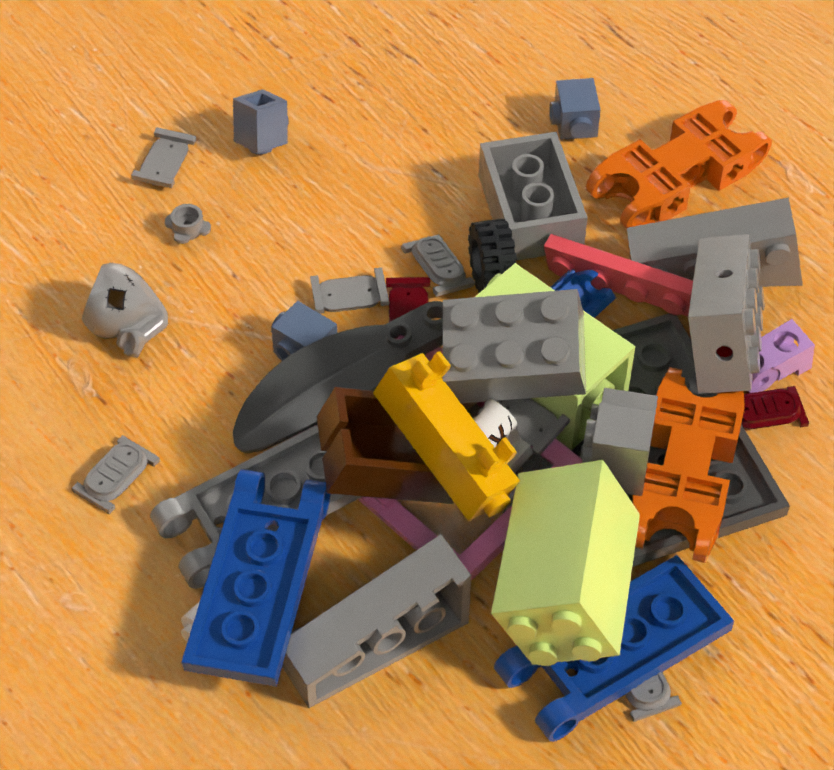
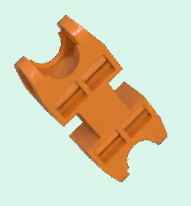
[586,100,772,229]
[632,367,744,563]

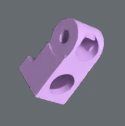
[748,319,815,393]

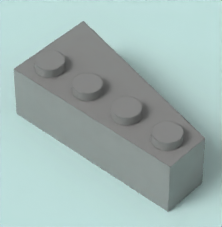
[627,198,803,287]
[282,534,471,708]

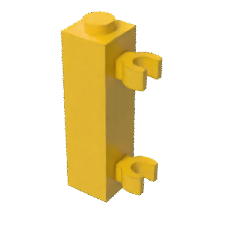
[373,351,520,522]

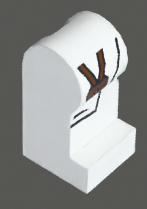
[473,399,533,473]

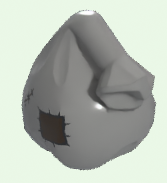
[82,263,169,358]

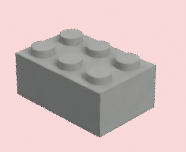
[479,132,588,260]
[442,289,586,403]

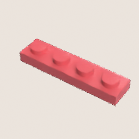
[544,234,693,317]

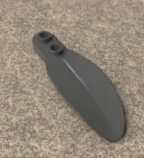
[233,301,443,453]

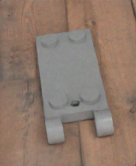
[150,425,363,589]

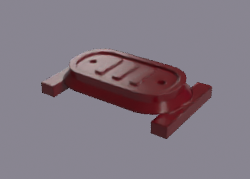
[386,277,431,338]
[741,386,809,429]

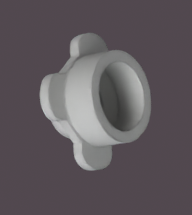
[165,204,211,244]

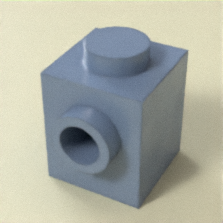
[549,78,601,140]
[233,89,289,154]
[271,301,337,361]

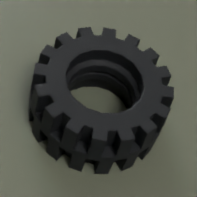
[468,219,517,293]

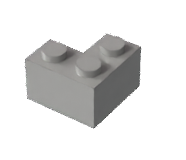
[582,388,658,496]

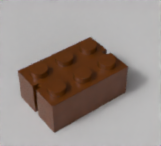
[317,387,454,504]

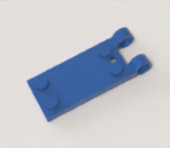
[181,469,331,687]
[494,555,734,742]

